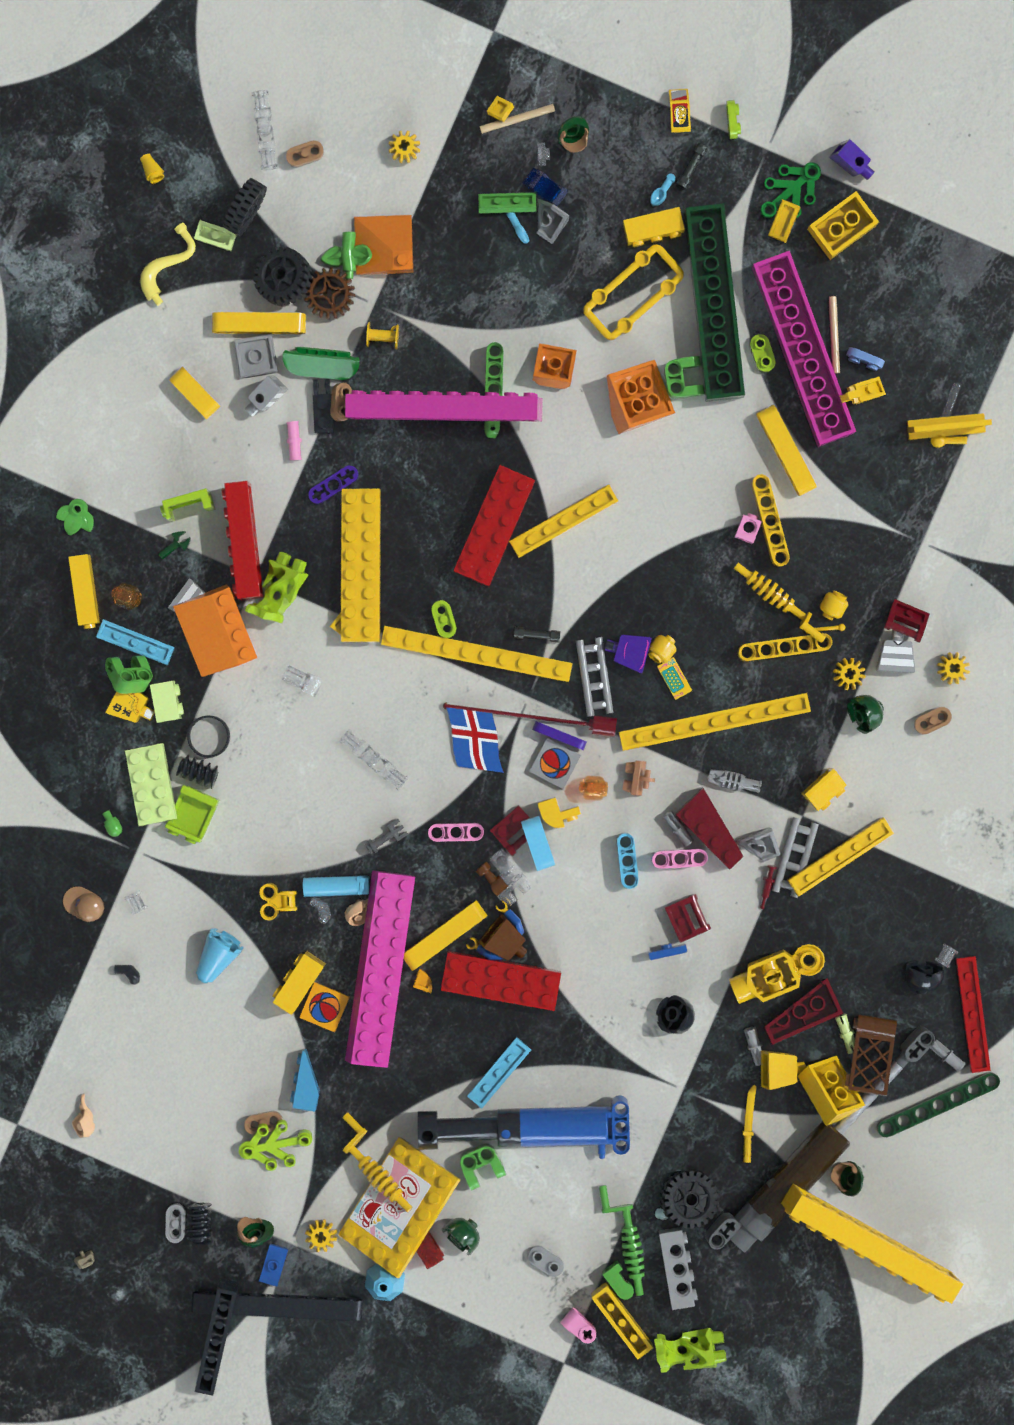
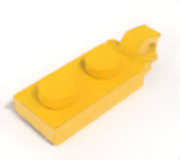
[840,377,886,404]

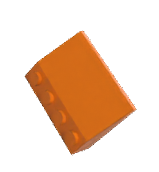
[173,584,257,677]

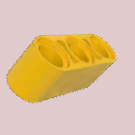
[169,366,221,420]

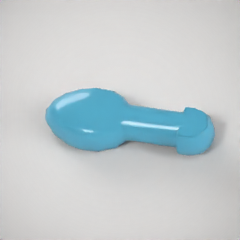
[650,174,676,206]
[507,212,529,243]

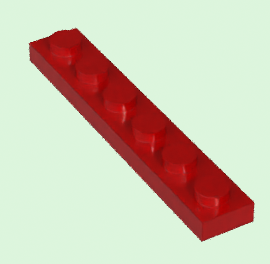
[955,956,991,1073]

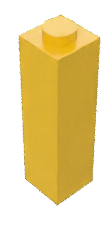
[69,554,100,629]

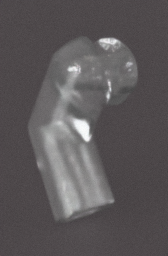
[309,897,331,924]

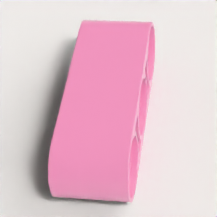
[428,823,484,842]
[651,848,708,869]

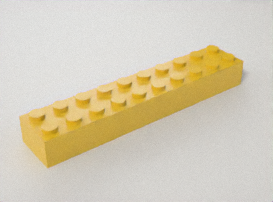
[781,1184,964,1304]

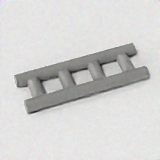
[576,637,614,717]
[772,817,819,898]

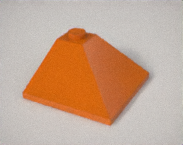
[354,215,414,275]
[607,360,675,434]

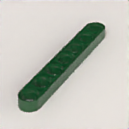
[877,1072,1000,1138]

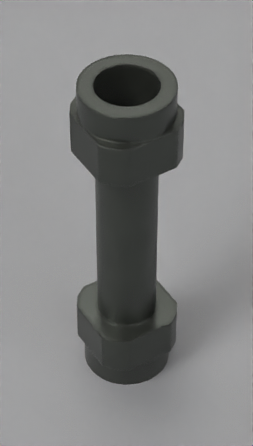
[676,143,708,189]
[514,627,561,642]

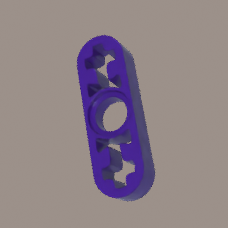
[309,466,359,504]
[532,721,587,751]

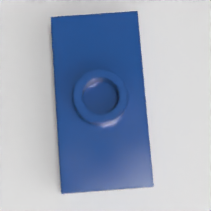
[648,943,688,960]
[259,1243,288,1287]

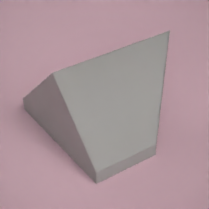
[537,199,569,244]
[735,828,781,862]

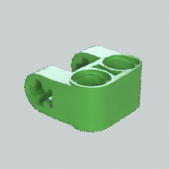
[664,356,705,398]
[105,655,153,694]
[460,1143,506,1191]

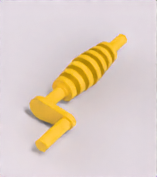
[734,563,826,643]
[343,1113,413,1213]

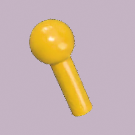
[931,435,968,448]

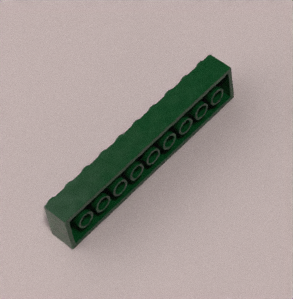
[684,203,745,402]

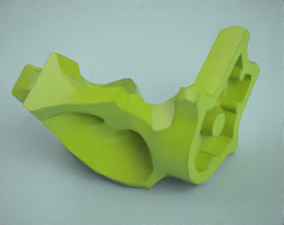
[245,552,308,623]
[654,1328,727,1373]

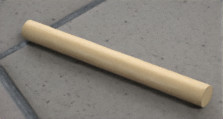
[480,104,555,134]
[829,296,840,374]

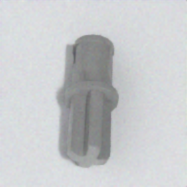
[664,811,694,847]
[744,1027,762,1066]
[930,1040,965,1072]

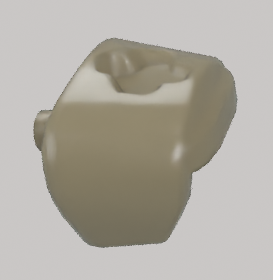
[74,1250,95,1269]

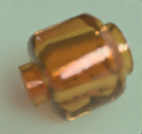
[112,583,142,610]
[579,775,608,801]

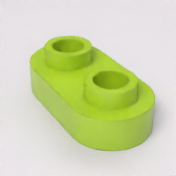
[726,100,741,139]
[750,334,775,372]
[432,600,456,638]

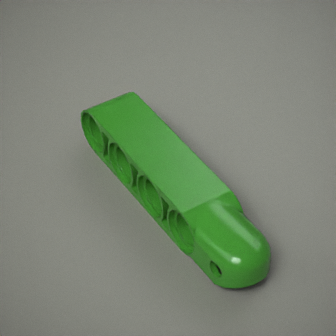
[484,342,504,438]

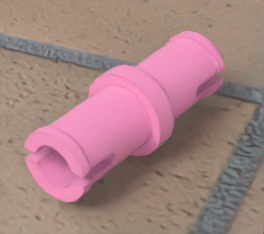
[286,421,302,460]

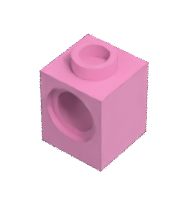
[734,513,762,544]

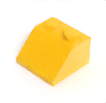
[801,768,846,811]

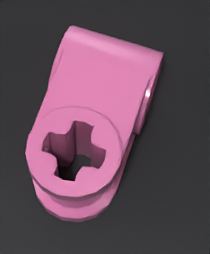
[560,1307,596,1343]

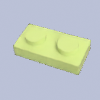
[194,220,236,251]

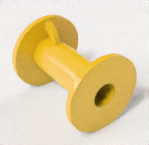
[366,322,399,349]

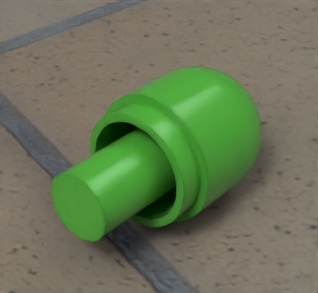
[103,810,122,837]

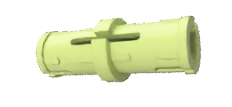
[835,1014,859,1054]

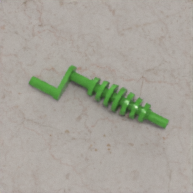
[599,1185,645,1296]

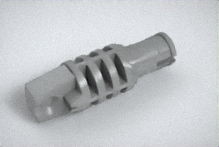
[708,769,762,793]

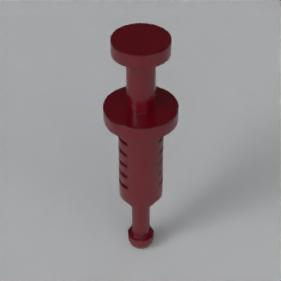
[760,865,777,909]

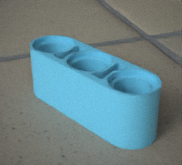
[521,816,555,871]
[617,833,639,889]

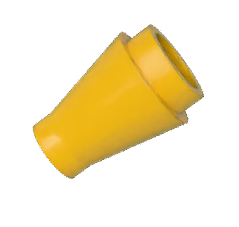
[140,154,164,184]

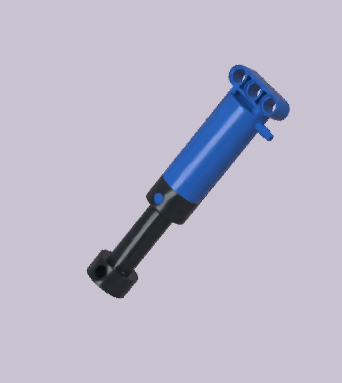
[418,1095,630,1159]

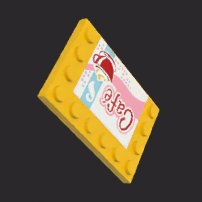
[338,1137,461,1278]

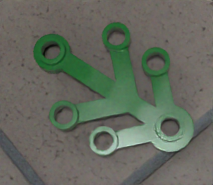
[761,162,821,218]

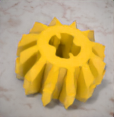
[388,130,421,164]
[937,652,970,684]
[833,658,866,690]
[305,1219,337,1252]

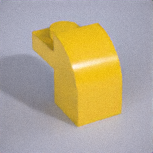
[537,797,581,828]

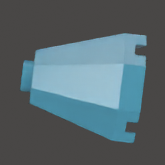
[365,1263,405,1301]

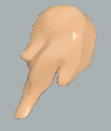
[345,899,368,926]
[72,1094,95,1138]

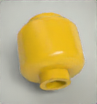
[820,590,848,620]
[648,635,676,664]

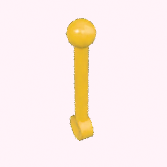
[805,624,846,634]

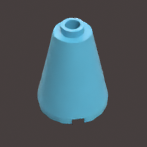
[196,928,244,983]

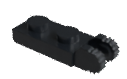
[313,379,334,434]

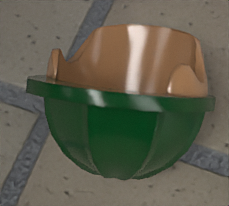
[557,116,589,153]
[831,1161,864,1197]
[237,1217,274,1248]

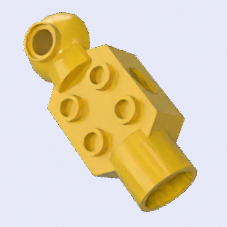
[729,944,825,1004]

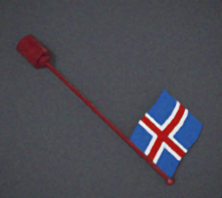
[443,702,617,773]

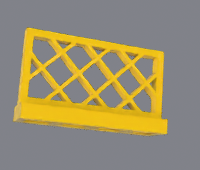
[907,413,992,440]

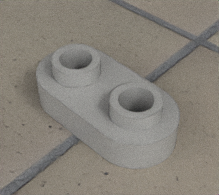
[165,1203,186,1243]
[528,1246,564,1277]

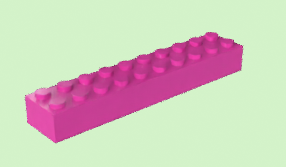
[751,251,856,447]
[345,390,543,422]
[345,870,415,1068]

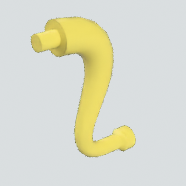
[140,223,196,306]

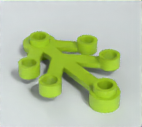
[239,1120,312,1171]

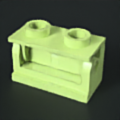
[150,681,184,723]

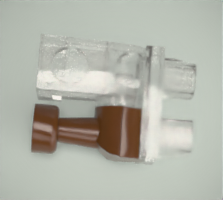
[475,847,531,906]

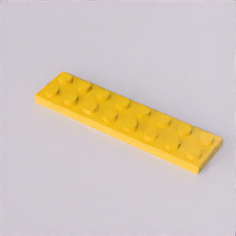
[341,489,381,642]

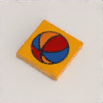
[300,982,350,1032]

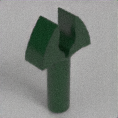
[158,531,191,559]

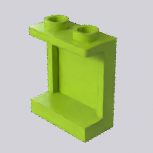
[160,488,216,522]
[165,785,220,844]

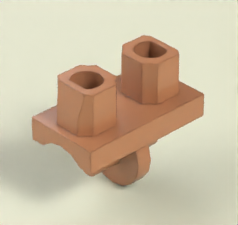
[623,760,655,796]

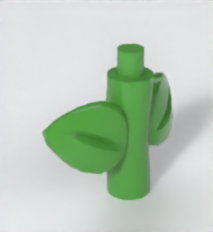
[321,232,372,279]

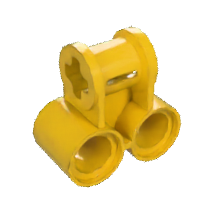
[260,883,297,920]

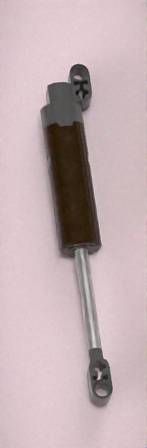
[705,1026,935,1252]

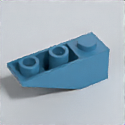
[290,1049,320,1112]

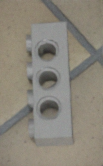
[658,1227,698,1310]

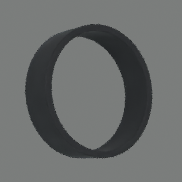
[187,715,230,758]

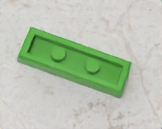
[478,192,536,213]

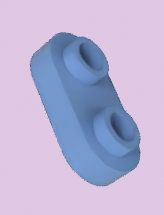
[846,347,885,371]

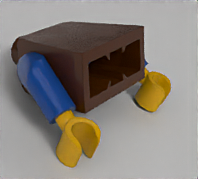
[466,900,527,961]

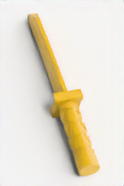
[742,1085,756,1163]

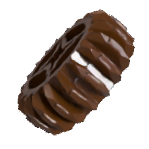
[304,267,356,320]

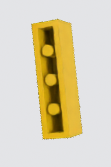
[591,1282,653,1359]

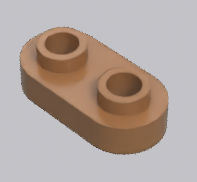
[286,140,324,167]
[330,383,352,421]
[914,707,952,734]
[244,1111,283,1135]

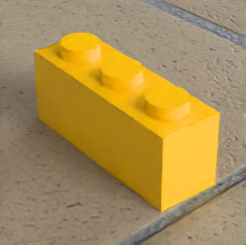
[623,207,685,247]

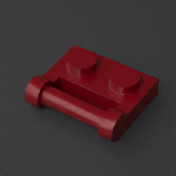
[884,599,930,643]
[490,805,530,856]
[664,894,711,943]

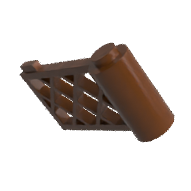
[845,1015,897,1096]

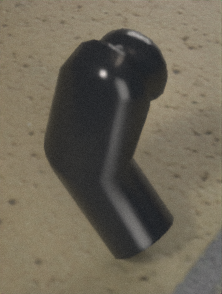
[114,965,140,985]

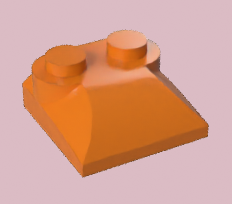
[532,343,577,389]

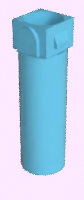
[303,875,370,897]

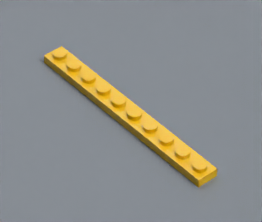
[381,626,573,682]
[619,693,811,751]

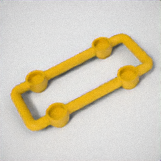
[583,244,684,340]

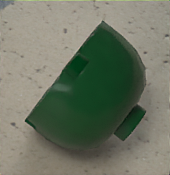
[847,695,884,734]
[442,1218,480,1256]

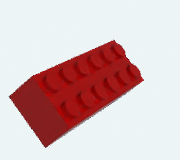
[454,465,535,587]
[222,481,264,600]
[441,951,561,1011]

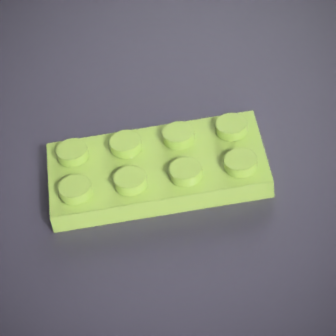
[125,743,177,826]

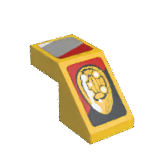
[669,89,691,133]

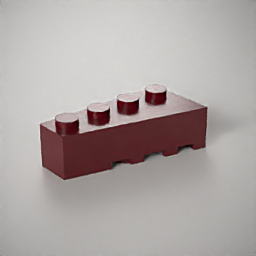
[675,787,744,870]
[764,978,843,1045]

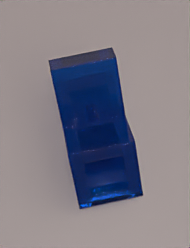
[522,168,568,206]

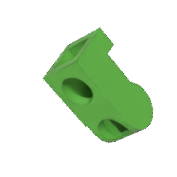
[602,1260,634,1300]

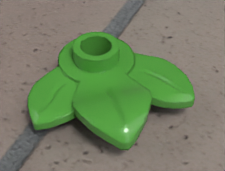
[56,499,94,535]

